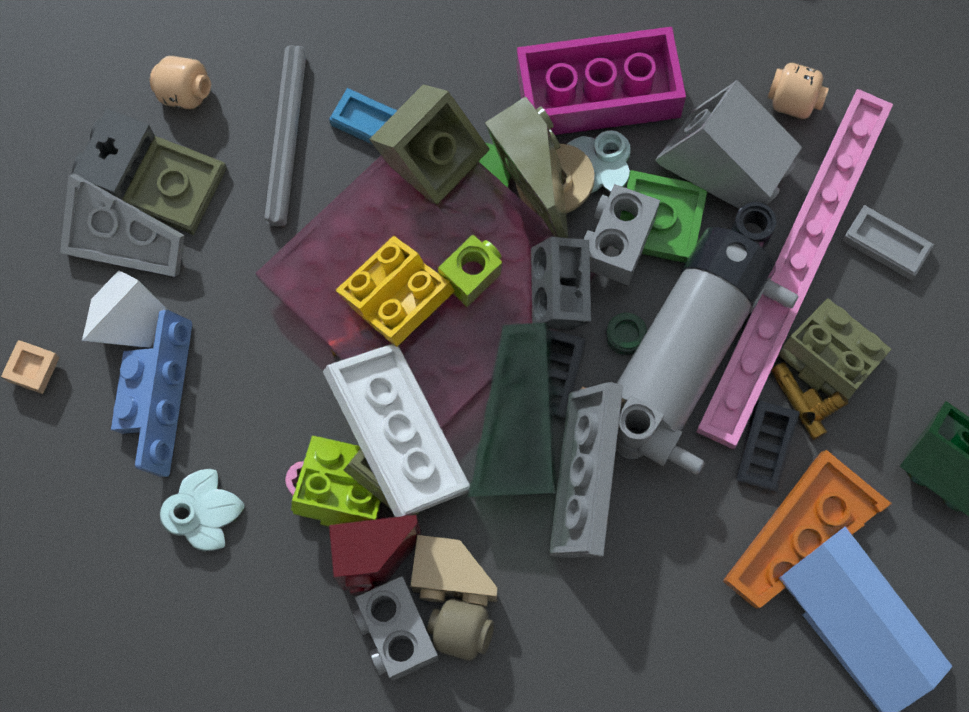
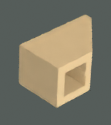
[411,535,498,607]

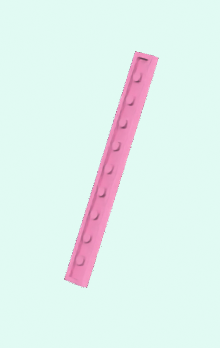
[696,89,893,450]

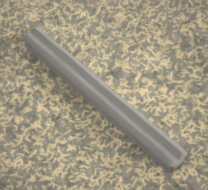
[264,45,306,227]

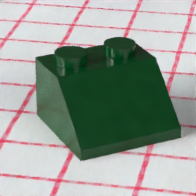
[899,401,969,517]

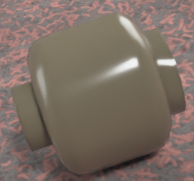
[427,598,494,661]

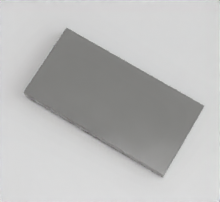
[549,382,623,558]

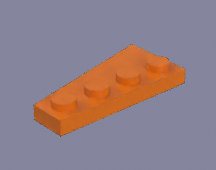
[723,450,892,609]

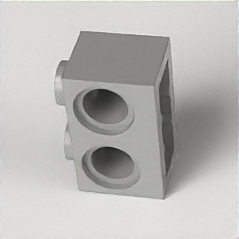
[584,184,660,286]
[352,576,439,681]

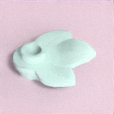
[567,130,631,193]
[160,469,244,551]

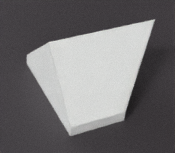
[82,271,168,349]

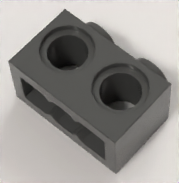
[531,237,591,331]

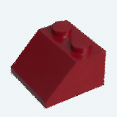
[329,515,421,595]

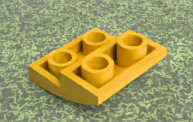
[336,236,455,347]

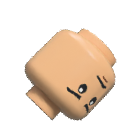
[150,56,211,109]
[767,63,829,119]

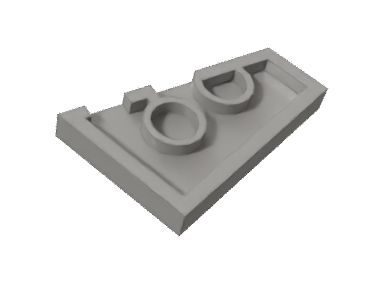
[60,173,185,277]

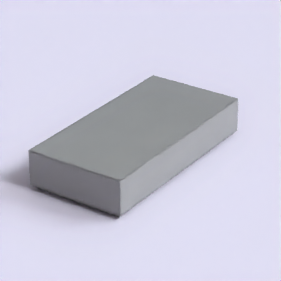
[842,205,934,281]

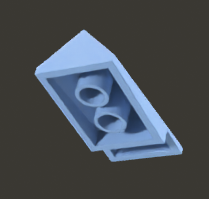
[779,527,953,712]

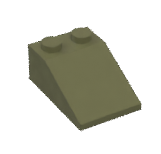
[485,97,568,238]

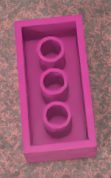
[516,27,686,135]

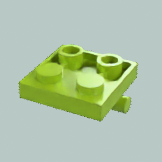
[291,435,381,526]

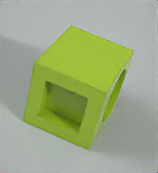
[438,235,502,307]

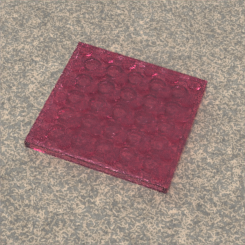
[255,155,597,430]

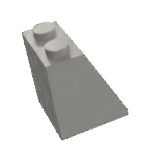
[655,80,802,209]

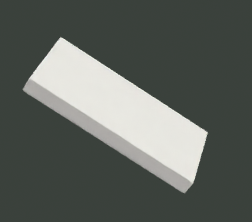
[323,344,471,517]

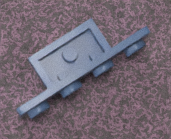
[111,310,192,477]

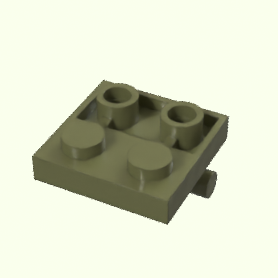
[778,298,892,400]

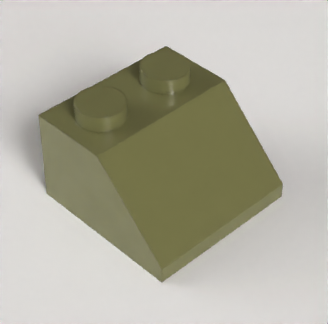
[369,84,490,205]

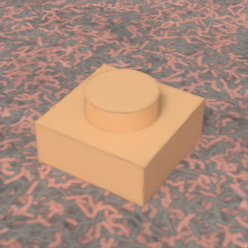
[1,340,60,394]

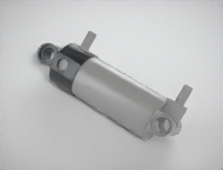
[616,202,799,475]

